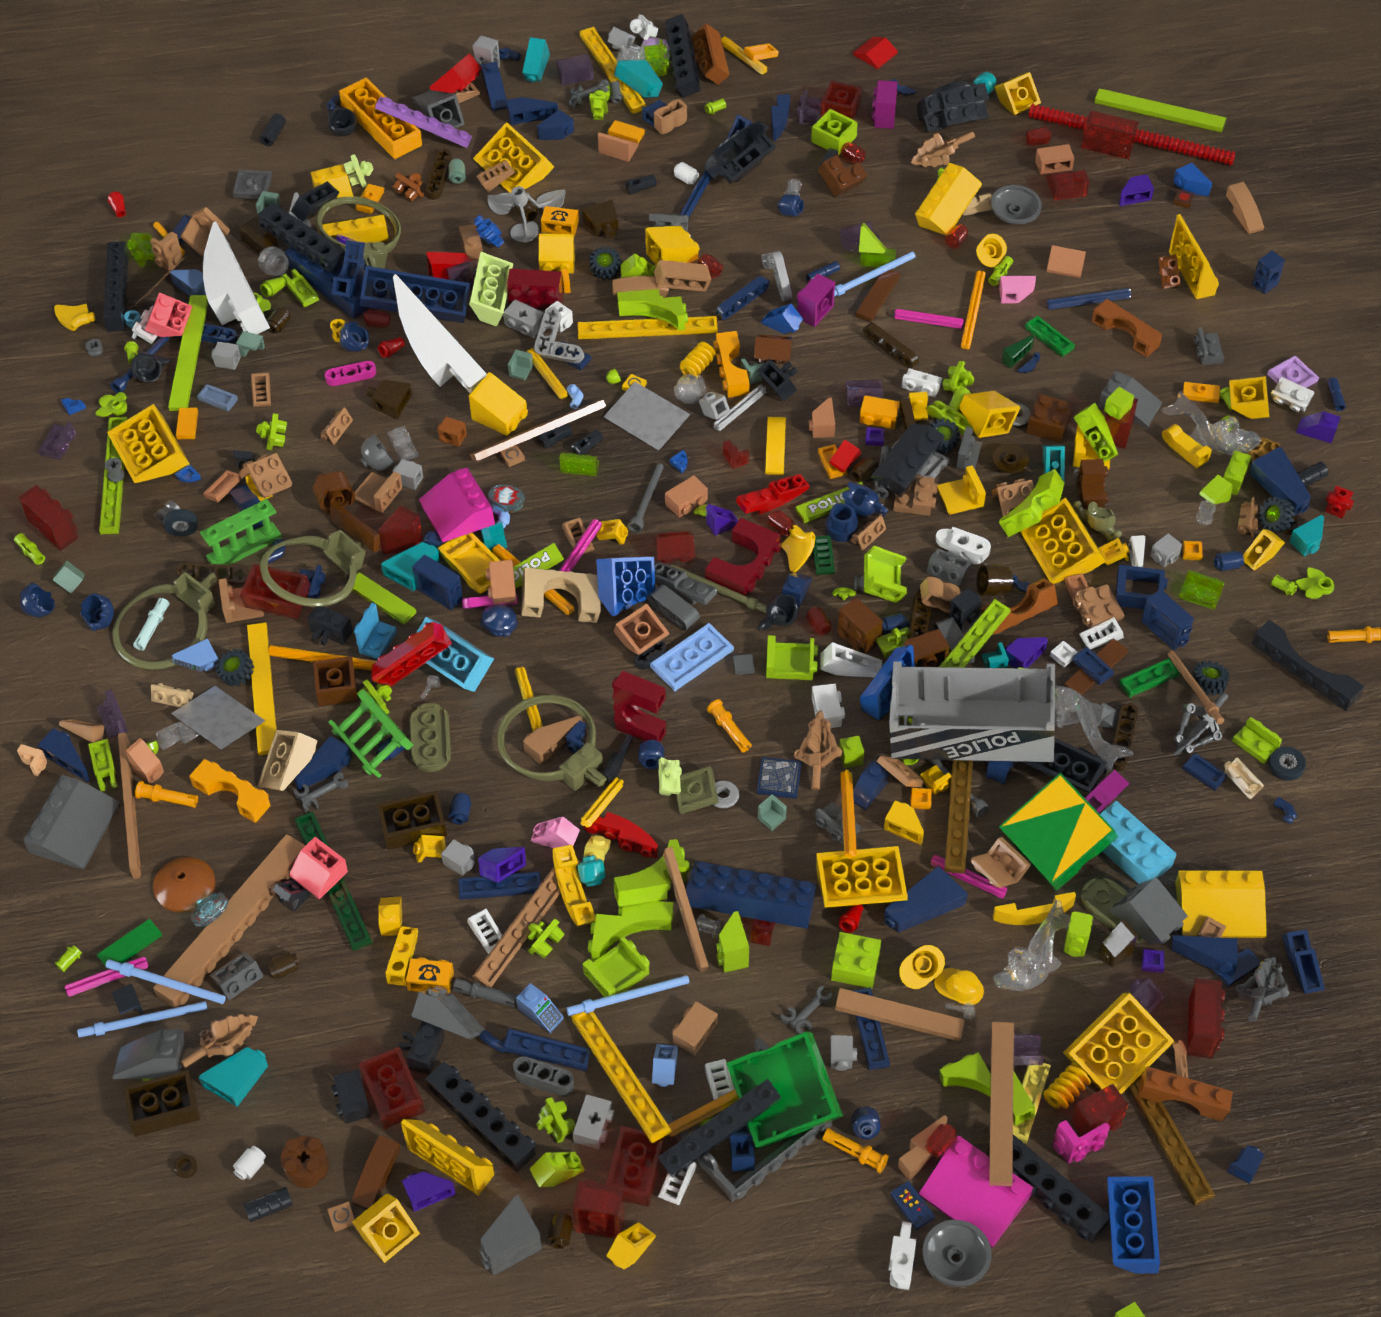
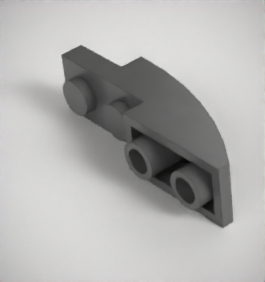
[654,561,717,605]

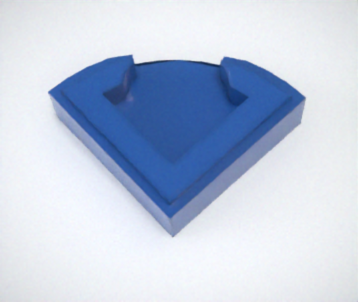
[61,398,86,415]
[669,450,688,474]
[175,464,201,482]

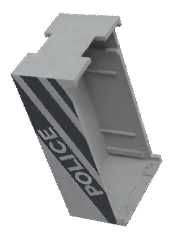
[889,662,1055,762]

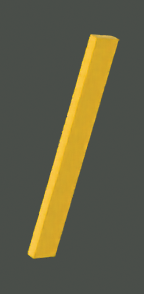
[579,27,647,114]
[577,316,718,339]
[247,623,277,756]
[571,1012,671,1143]

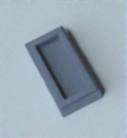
[197,384,238,412]

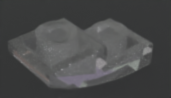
[387,427,419,460]
[156,721,200,750]

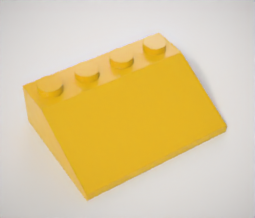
[473,122,554,193]
[1169,214,1219,299]
[107,404,190,483]
[1020,497,1106,584]
[816,846,908,908]
[1175,871,1266,938]
[1063,993,1174,1102]
[401,1119,494,1196]

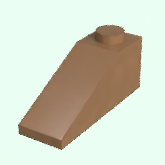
[459,224,483,264]
[523,716,582,765]

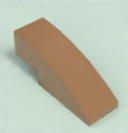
[1226,182,1264,234]
[612,276,669,298]
[898,1115,948,1180]

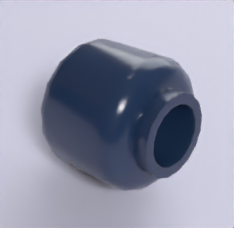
[778,194,804,217]
[638,740,665,769]
[851,1106,881,1139]

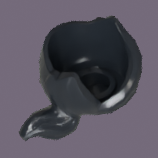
[327,108,356,136]
[131,352,171,383]
[757,594,799,631]

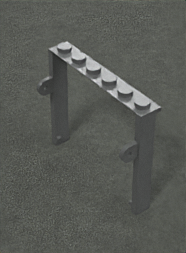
[660,1037,832,1203]

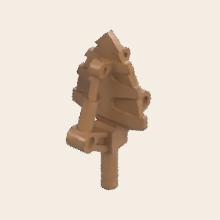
[911,131,975,167]
[794,710,842,790]
[180,1014,258,1069]

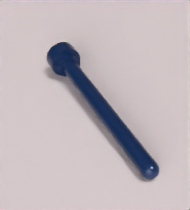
[110,337,169,393]

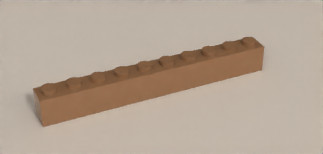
[153,834,306,1008]

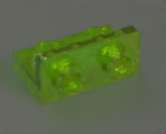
[644,39,669,76]
[127,233,155,267]
[860,248,896,269]
[560,453,599,476]
[1178,570,1225,610]

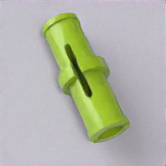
[988,256,1013,286]
[14,533,45,565]

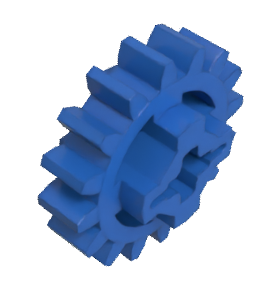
[473,215,505,248]

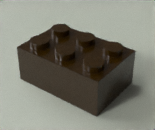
[377,790,447,850]
[123,1070,200,1137]

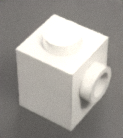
[545,301,573,332]

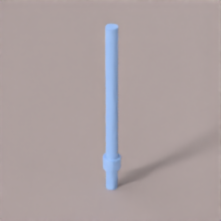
[834,251,915,296]
[106,960,226,1004]
[566,975,689,1016]
[77,1001,208,1038]

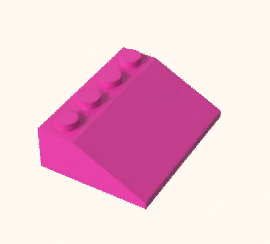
[419,468,495,542]
[919,1136,1033,1248]

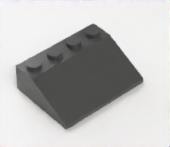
[23,775,121,870]

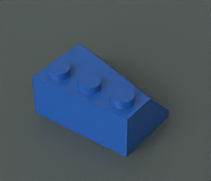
[596,557,655,616]
[860,644,915,721]

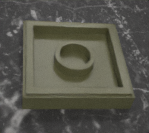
[676,766,719,814]

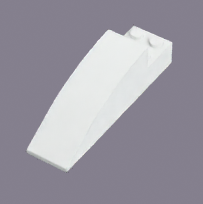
[203,221,270,334]
[393,274,487,394]

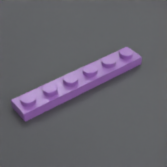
[375,97,472,148]

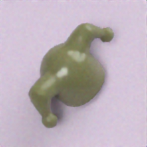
[1074,501,1122,542]

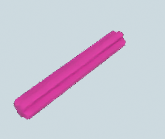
[895,309,964,329]
[559,519,602,572]
[930,855,1007,898]
[65,956,148,996]

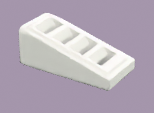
[1128,535,1145,567]
[1080,617,1124,650]
[467,909,502,954]
[705,1059,734,1100]
[658,1163,697,1206]

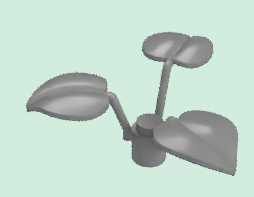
[487,186,566,243]

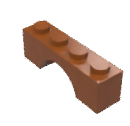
[1092,299,1162,358]
[980,578,1058,635]
[1137,1067,1233,1121]

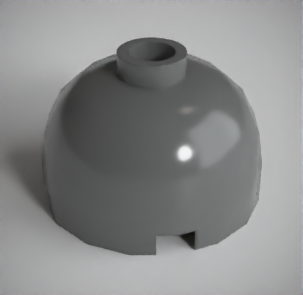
[360,434,395,471]

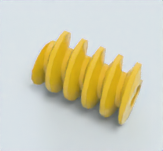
[680,342,716,380]
[1043,1063,1091,1109]

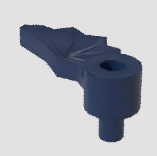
[891,79,916,96]
[1018,352,1041,374]
[1013,575,1030,593]

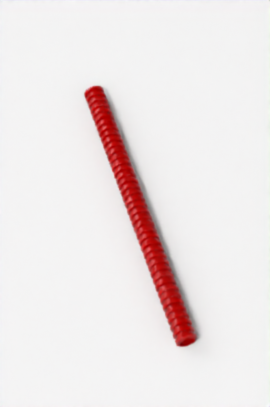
[1028,103,1236,166]

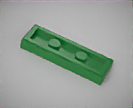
[1025,315,1075,357]
[1119,658,1180,698]
[97,918,162,969]

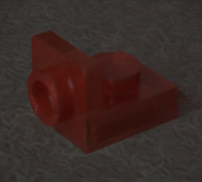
[723,440,749,469]
[750,919,776,946]

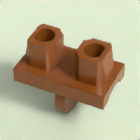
[393,172,425,202]
[1158,254,1180,289]

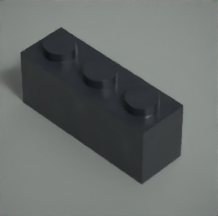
[291,181,340,222]

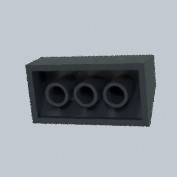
[871,424,945,498]
[1020,738,1107,794]

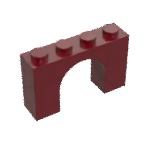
[705,518,782,596]
[612,670,666,742]

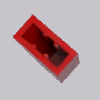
[426,252,475,281]

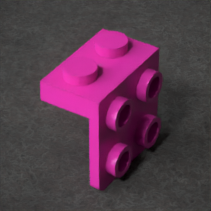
[1053,1120,1110,1164]

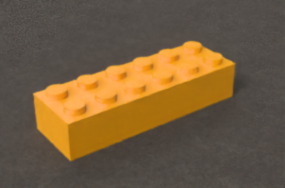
[339,77,422,159]

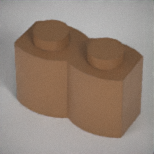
[654,99,687,134]
[920,577,960,613]

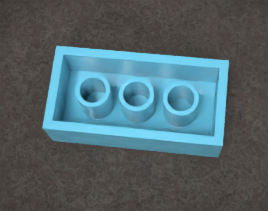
[416,617,494,692]
[1100,800,1177,884]

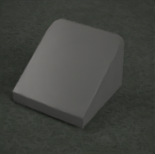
[1096,702,1119,730]

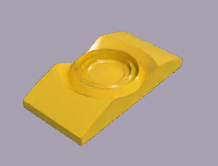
[438,533,500,594]

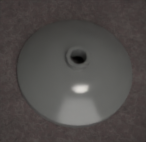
[991,185,1042,224]
[923,1220,992,1287]

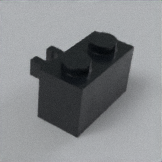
[757,359,798,401]
[949,588,982,633]
[307,606,353,646]
[398,1021,445,1075]

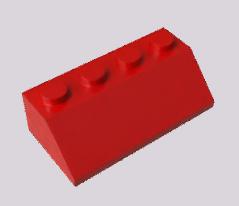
[429,53,481,93]
[372,622,452,686]

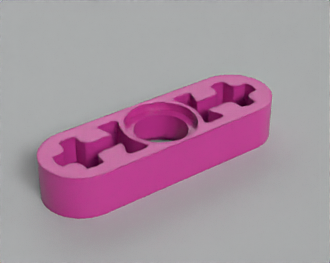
[325,361,376,386]
[462,594,518,609]

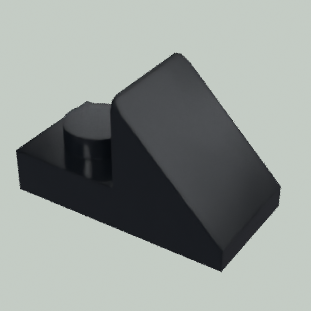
[273,880,311,912]

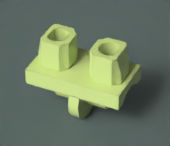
[344,154,373,188]
[658,757,682,796]

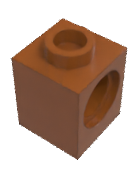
[437,417,467,447]

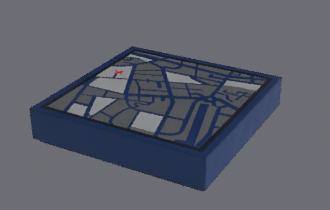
[757,757,802,799]

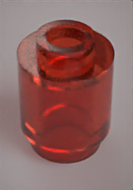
[1026,127,1051,146]
[841,142,866,164]
[945,224,968,249]
[698,254,723,278]
[364,309,390,328]
[768,510,796,536]
[806,607,832,636]
[925,1124,957,1158]

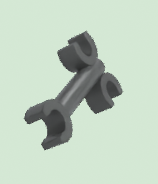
[569,79,609,108]
[294,772,349,814]
[780,986,832,1035]

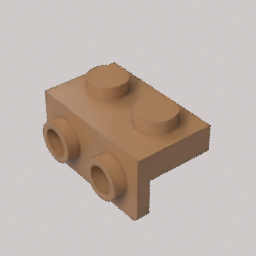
[150,232,183,271]

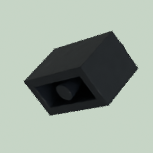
[331,1069,371,1124]

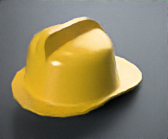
[976,234,1007,267]
[899,945,945,989]
[934,968,984,1005]

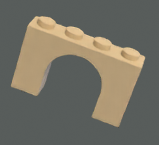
[521,568,600,623]

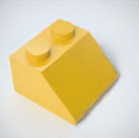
[994,72,1041,115]
[311,164,353,198]
[539,234,575,273]
[1229,376,1269,419]
[352,1193,420,1263]

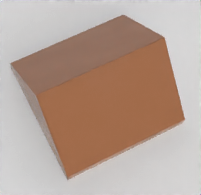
[598,133,639,162]
[1047,245,1086,278]

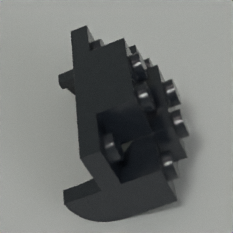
[917,81,989,133]
[704,121,776,184]

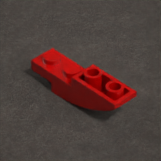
[736,474,810,515]
[583,812,658,859]

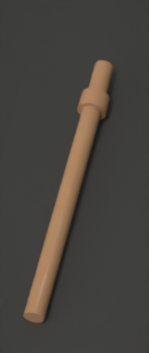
[1167,651,1224,724]

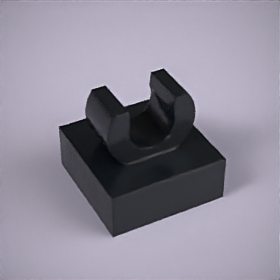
[233,450,256,469]

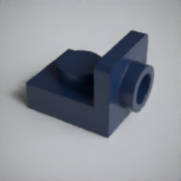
[566,720,587,754]

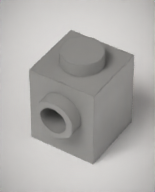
[607,27,635,51]
[211,342,241,370]
[699,392,730,420]
[393,459,423,490]
[1150,533,1182,567]
[441,840,475,876]
[830,1035,857,1071]

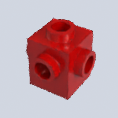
[1325,485,1354,519]

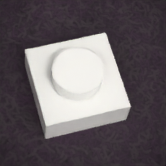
[1050,641,1078,667]

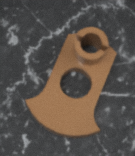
[1170,1040,1188,1078]

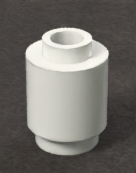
[674,162,699,185]
[233,1146,266,1180]

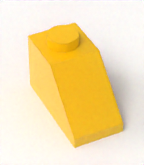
[1243,529,1285,570]
[884,801,924,845]
[378,896,402,936]
[607,1222,656,1270]

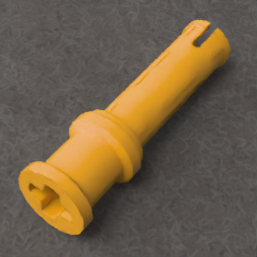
[1327,626,1381,643]
[706,699,752,752]
[135,781,198,808]
[822,1128,889,1173]

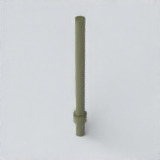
[670,564,767,613]

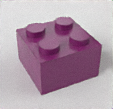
[871,80,897,129]
[797,274,835,327]

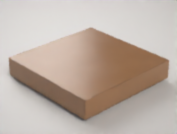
[877,756,925,788]

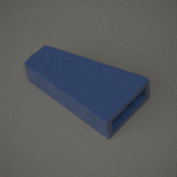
[1249,447,1311,515]
[884,866,968,933]

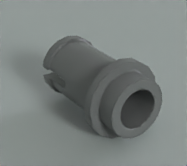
[609,81,623,103]

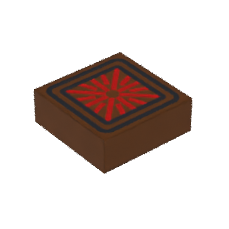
[1173,189,1195,208]

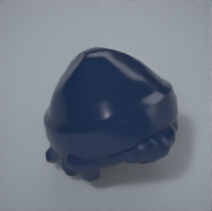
[340,321,369,352]
[20,582,55,618]
[80,593,114,631]
[480,604,518,637]

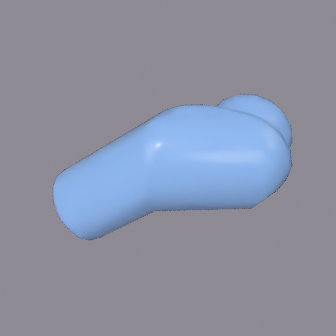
[567,384,583,409]
[492,505,510,528]

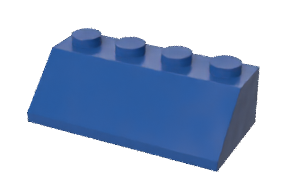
[1107,1177,1160,1273]

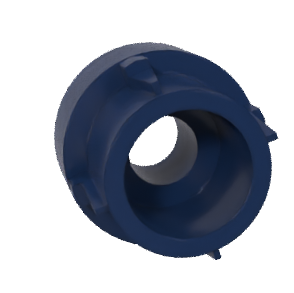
[826,503,858,542]

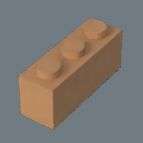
[654,260,711,292]

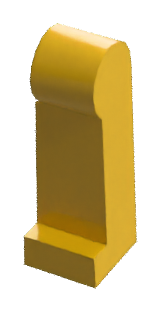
[1162,424,1212,469]
[386,926,418,986]

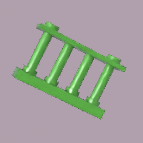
[200,499,282,570]
[329,689,413,778]

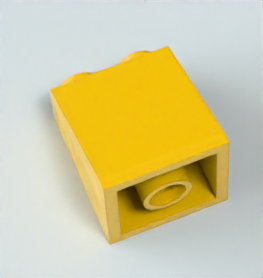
[645,226,700,266]
[469,372,528,436]
[959,391,1020,438]

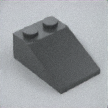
[1098,371,1162,428]
[412,986,485,1039]
[113,1029,186,1079]

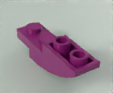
[1085,770,1130,814]

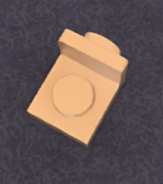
[17,744,47,776]

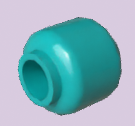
[973,72,997,95]
[577,855,606,886]

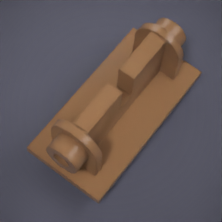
[320,407,353,445]
[1237,497,1260,537]
[851,514,886,551]

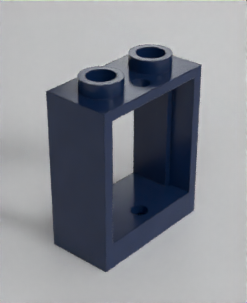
[412,554,463,611]
[1115,564,1168,610]
[1141,589,1194,651]

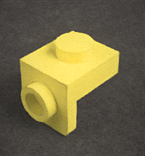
[584,836,611,863]

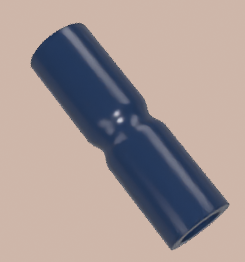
[806,261,840,281]
[1327,377,1346,411]

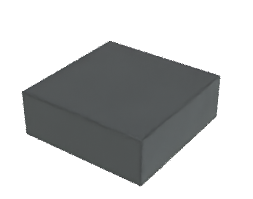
[733,654,755,675]

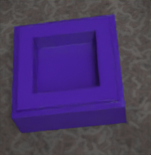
[865,427,884,446]
[1142,949,1164,973]

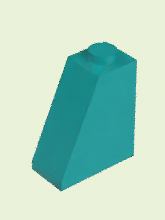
[522,37,550,83]
[614,60,663,97]
[381,542,440,592]
[199,1047,268,1107]

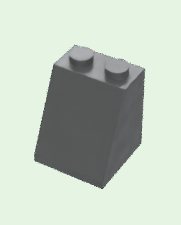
[412,90,465,137]
[1110,877,1188,945]
[479,1195,542,1275]

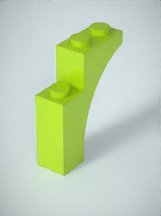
[617,289,688,331]
[999,469,1065,537]
[614,839,690,907]
[588,901,674,961]
[939,1053,1035,1126]

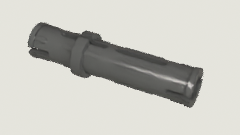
[453,978,518,1008]

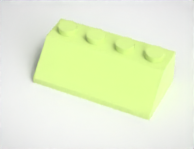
[469,252,513,327]

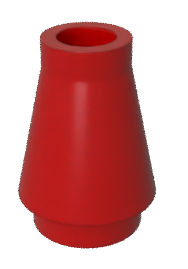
[107,192,126,217]
[378,337,405,358]
[839,904,864,933]

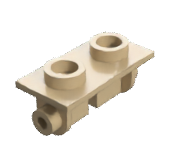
[963,193,993,216]
[151,683,193,707]
[1224,757,1264,800]

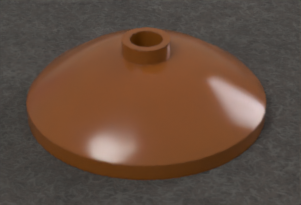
[153,857,216,913]

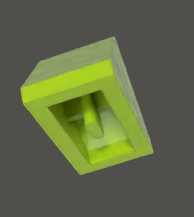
[859,222,886,254]
[1199,475,1233,505]

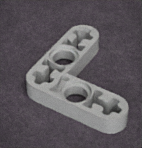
[761,251,792,302]
[534,307,584,363]

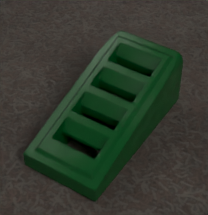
[1002,335,1034,368]
[812,536,835,575]

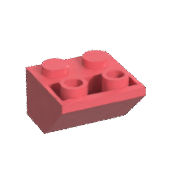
[144,293,193,337]
[289,837,348,899]

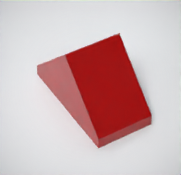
[829,440,862,473]

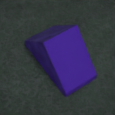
[706,504,738,536]

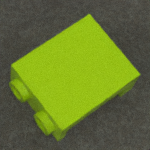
[864,546,907,603]
[766,635,818,680]
[583,936,650,997]

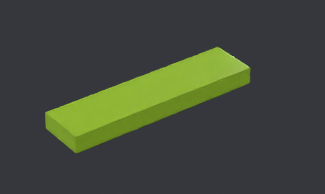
[352,572,416,625]

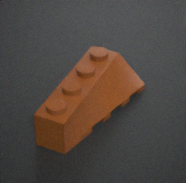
[691,23,729,85]

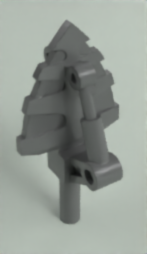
[1173,692,1229,756]
[1235,957,1289,1022]

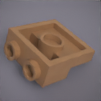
[893,476,938,516]
[1073,584,1125,629]

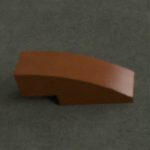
[351,1135,401,1210]

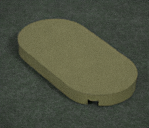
[409,703,451,772]
[1081,878,1145,943]

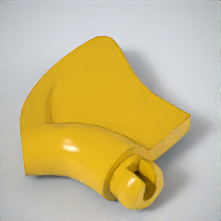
[54,304,96,331]
[781,525,815,572]

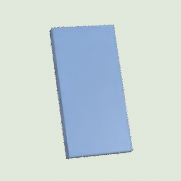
[650,623,734,691]

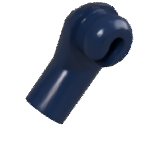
[499,48,521,61]
[326,95,341,110]
[268,538,286,564]
[1273,797,1297,824]
[480,1030,506,1053]

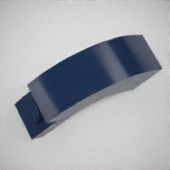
[332,240,365,297]

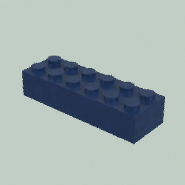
[285,247,370,320]
[360,266,470,323]
[686,861,817,929]

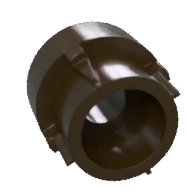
[976,564,1013,596]

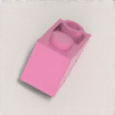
[999,276,1036,303]
[531,816,580,848]

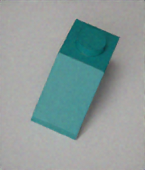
[1043,444,1065,481]
[1289,515,1324,556]

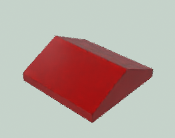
[853,37,898,69]

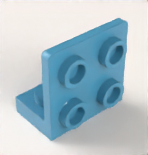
[354,603,397,659]

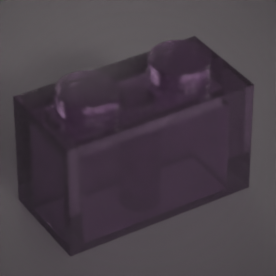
[557,54,593,85]

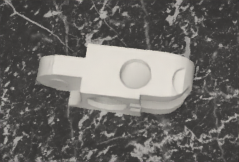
[936,527,991,564]
[889,1221,916,1290]

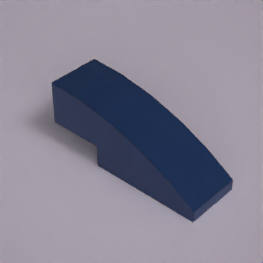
[771,94,790,141]
[1282,929,1325,994]
[730,1124,754,1171]

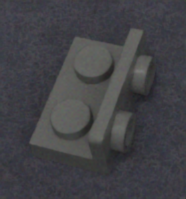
[649,213,688,232]
[1194,327,1224,365]
[957,427,982,470]
[926,549,972,586]
[815,802,861,845]
[210,951,263,1000]

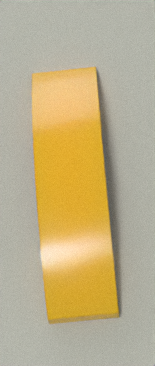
[765,417,786,475]
[552,845,596,926]
[993,892,1076,925]

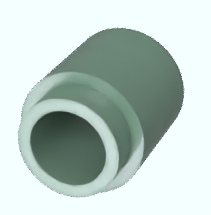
[448,159,465,184]

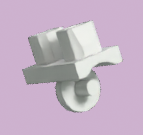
[630,14,658,40]

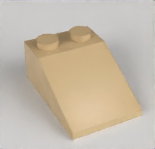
[258,730,318,791]

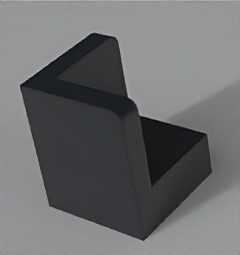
[112,984,144,1015]

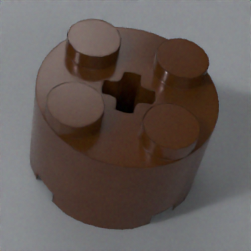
[313,471,355,514]
[281,1136,329,1188]

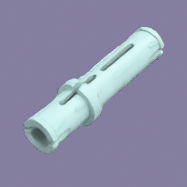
[133,598,170,651]

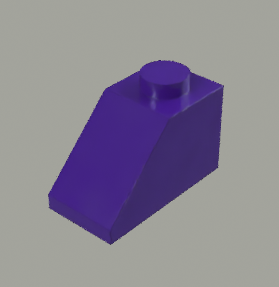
[1119,174,1154,206]
[1296,411,1340,444]
[1005,637,1048,669]
[478,846,526,883]
[402,1172,456,1212]

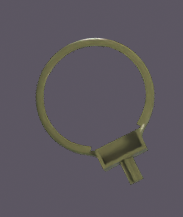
[316,196,401,270]
[260,530,368,607]
[113,572,219,670]
[497,695,607,791]

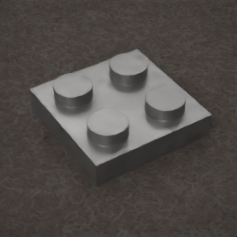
[233,170,272,199]

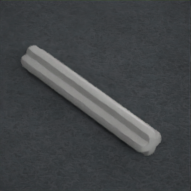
[713,385,766,431]

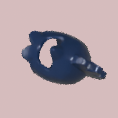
[842,482,888,516]

